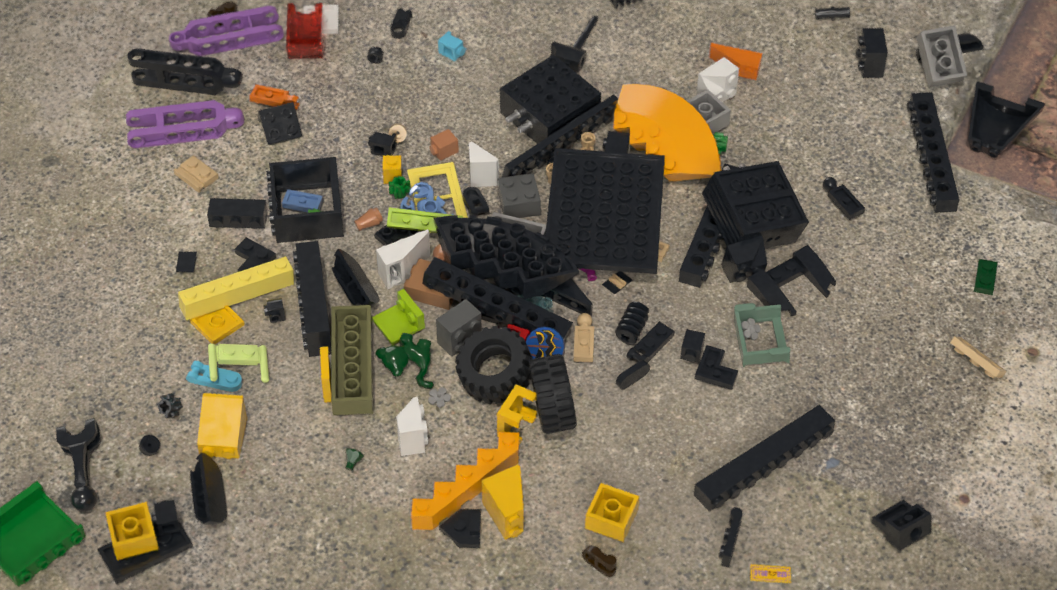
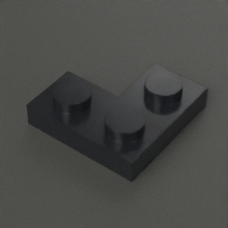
[234,237,276,272]
[695,345,738,390]

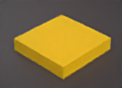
[190,305,244,344]
[320,347,331,403]

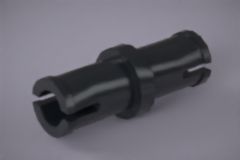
[815,6,850,20]

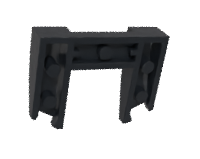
[747,245,836,316]

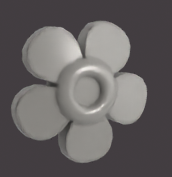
[741,318,761,340]
[428,387,451,407]

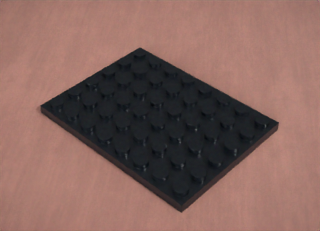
[545,148,665,274]

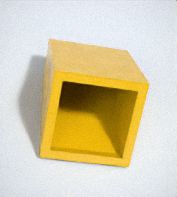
[197,393,247,459]
[482,464,524,540]

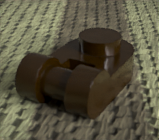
[207,1,238,26]
[582,545,617,577]

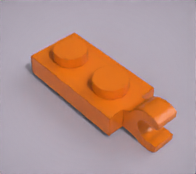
[249,84,300,110]

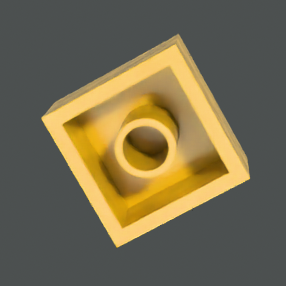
[585,483,639,542]
[105,502,158,560]

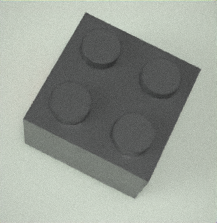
[497,173,541,218]
[436,299,482,357]

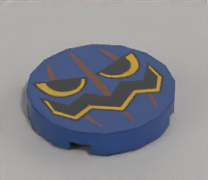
[526,327,565,359]

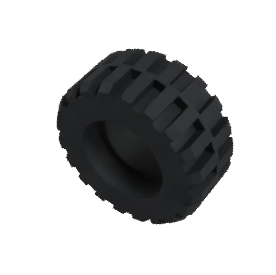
[455,326,533,404]
[529,354,577,434]

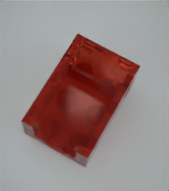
[286,3,324,59]

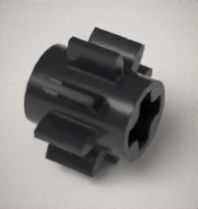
[157,393,183,418]

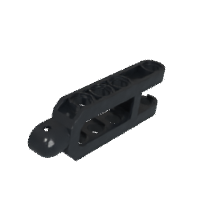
[127,49,243,96]

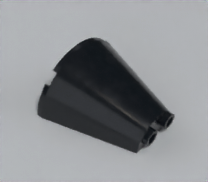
[968,81,1045,158]

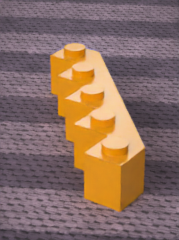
[411,432,519,530]

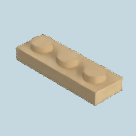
[950,336,1007,378]

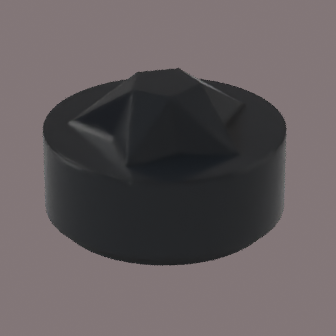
[139,435,160,456]

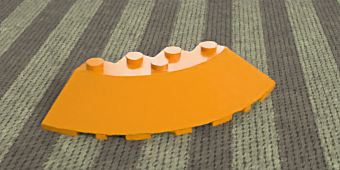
[614,84,721,182]

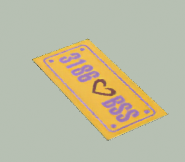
[750,564,791,583]

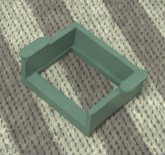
[734,303,790,367]

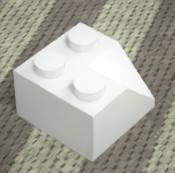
[696,57,739,103]

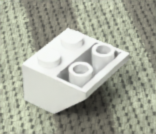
[397,397,428,456]

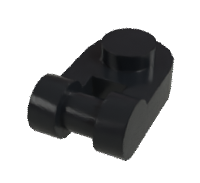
[463,187,490,217]

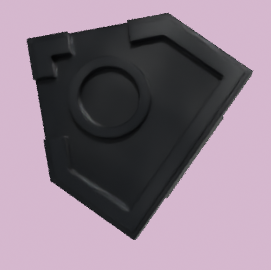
[439,509,481,548]

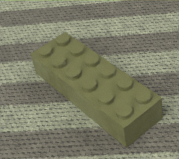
[331,305,373,415]

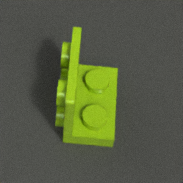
[372,289,425,345]

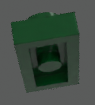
[973,259,998,295]

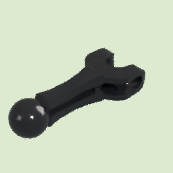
[56,418,102,512]

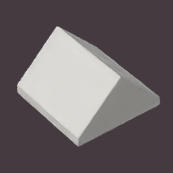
[469,141,499,187]

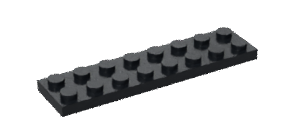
[501,94,619,178]

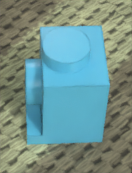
[438,31,466,61]

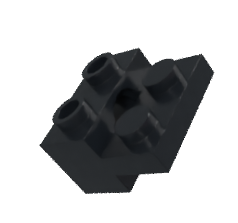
[872,499,932,550]

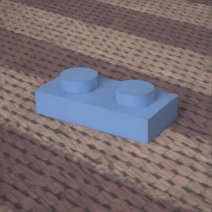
[282,189,323,212]

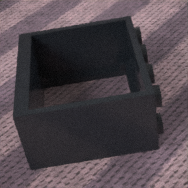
[266,157,344,243]

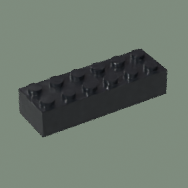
[293,241,331,357]

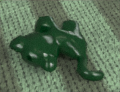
[375,333,434,389]

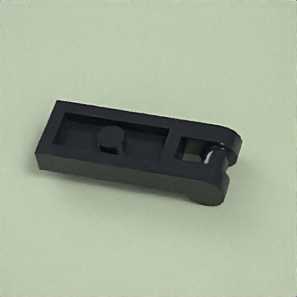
[626,321,675,363]
[719,507,743,568]

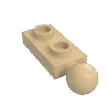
[574,313,594,362]

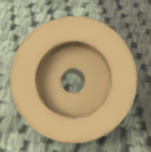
[389,124,407,143]

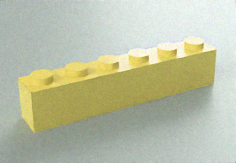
[178,256,294,320]

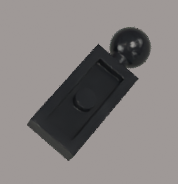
[823,177,865,220]

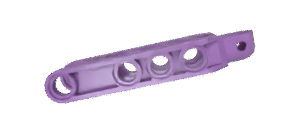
[169,6,284,56]
[126,100,244,148]

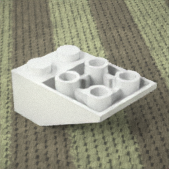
[376,229,430,289]

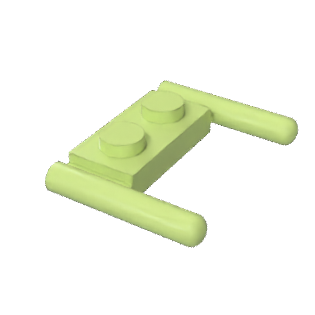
[208,344,269,383]

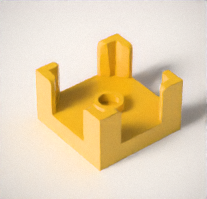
[497,385,537,444]

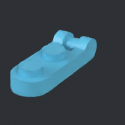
[186,361,242,392]

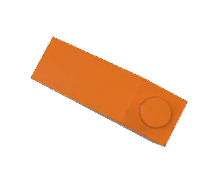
[709,43,763,80]

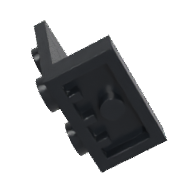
[257,102,302,145]

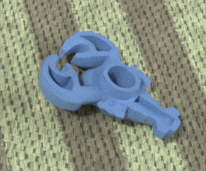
[400,182,454,215]

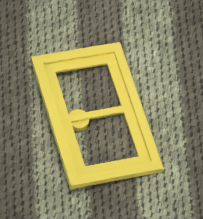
[407,162,468,233]

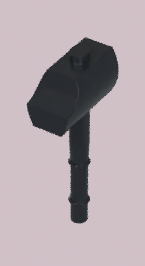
[551,15,598,72]

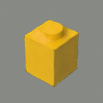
[382,155,402,184]

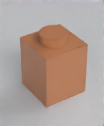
[429,129,459,161]

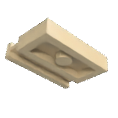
[174,155,219,193]

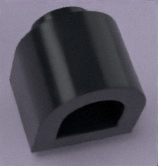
[263,298,286,323]

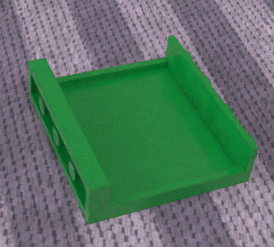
[0,481,86,587]

